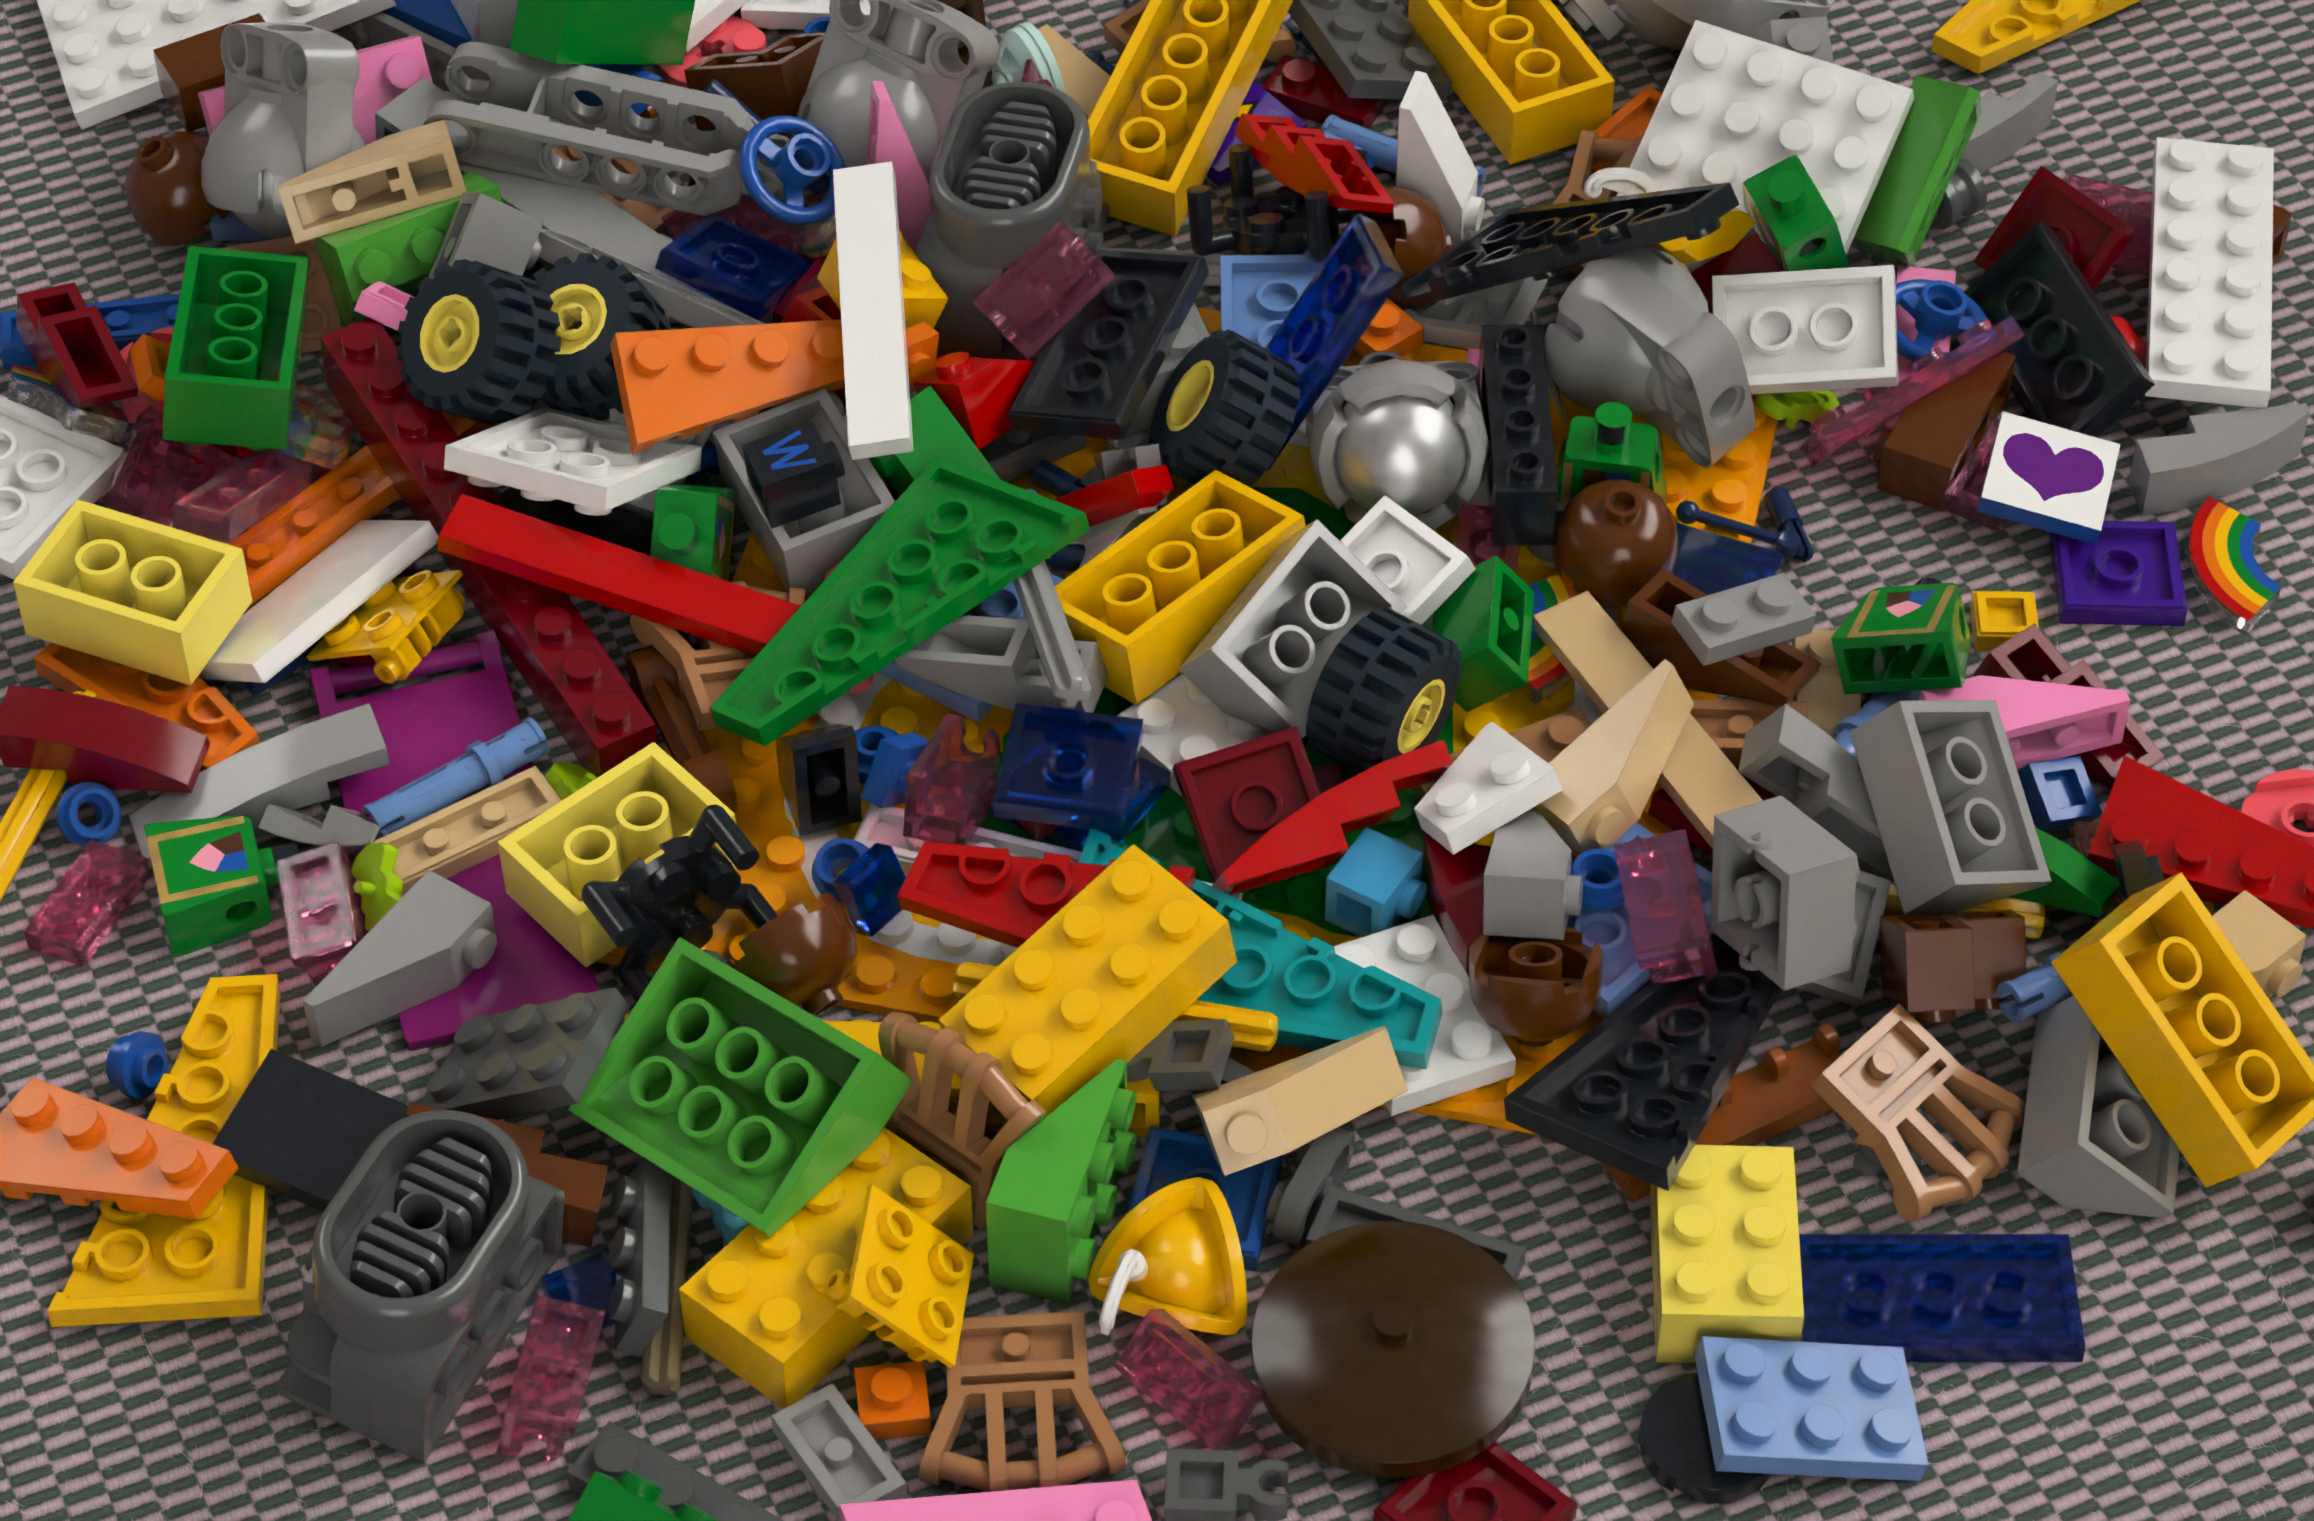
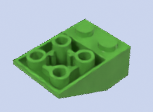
[986,1059,1137,1304]

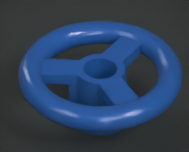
[739,116,845,225]
[1896,279,1991,370]

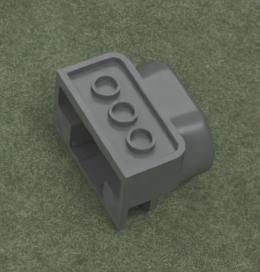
[916,82,1109,361]
[275,1110,565,1463]

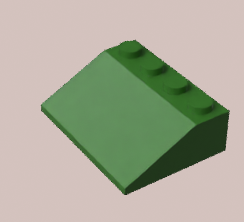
[568,937,914,1237]

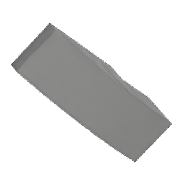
[2128,403,2310,516]
[895,615,1108,723]
[1738,704,1894,882]

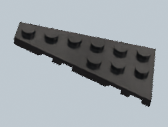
[1386,183,1740,310]
[1504,933,1782,1191]

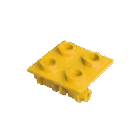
[306,570,465,684]
[823,1184,974,1368]

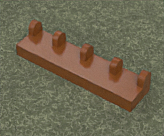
[1601,1023,1840,1203]

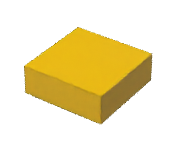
[1970,591,2039,651]

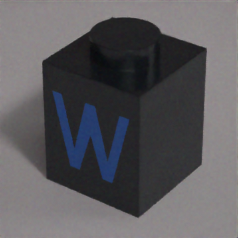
[742,420,845,529]

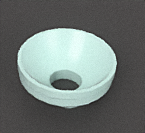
[991,21,1066,94]

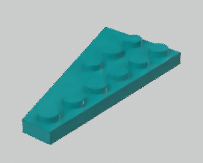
[1079,827,1443,1069]

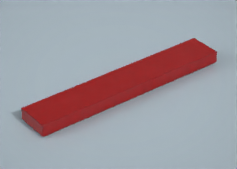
[437,493,801,656]

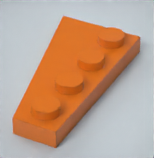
[610,319,845,455]
[33,643,260,772]
[0,1077,239,1219]

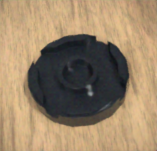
[1638,1373,1770,1504]

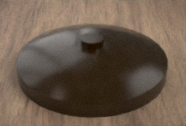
[1252,1221,1535,1478]

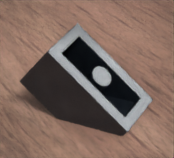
[776,724,862,837]

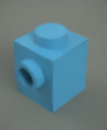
[1325,827,1427,937]

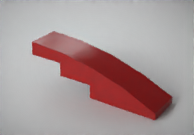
[1235,113,1395,213]
[1212,739,1453,896]

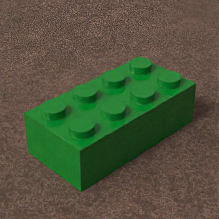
[163,246,309,451]

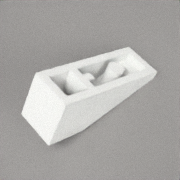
[1396,71,1485,247]

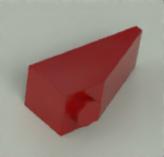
[913,352,1036,450]

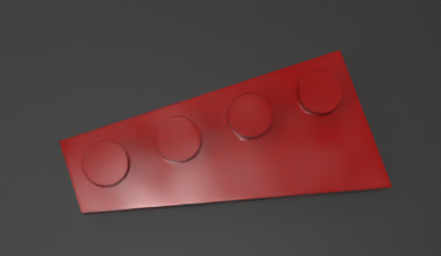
[2088,755,2314,929]
[897,841,1196,948]

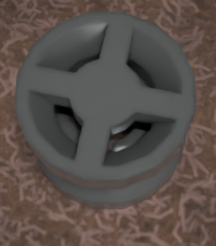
[1931,159,1987,230]

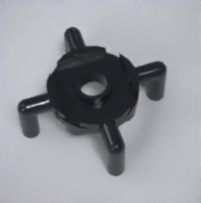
[1187,144,1368,262]
[581,805,779,1002]

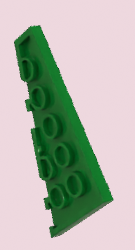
[709,456,1090,746]

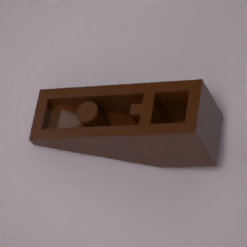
[1873,352,2016,512]
[1621,568,1821,706]

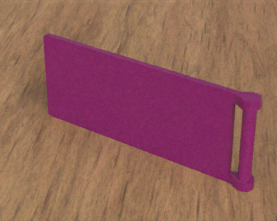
[309,629,599,1051]

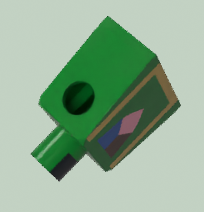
[1743,155,1850,272]
[1556,402,1667,503]
[650,484,736,581]
[1831,578,1970,694]
[144,815,305,958]

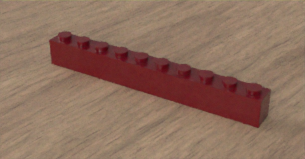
[320,317,657,778]

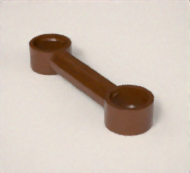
[626,645,737,813]

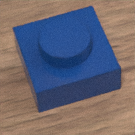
[860,732,934,808]
[2018,756,2102,831]

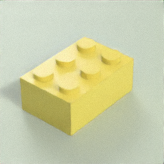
[13,499,252,686]
[497,742,736,967]
[1649,1145,1804,1364]

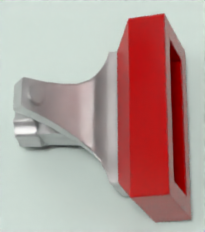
[1053,465,1174,569]

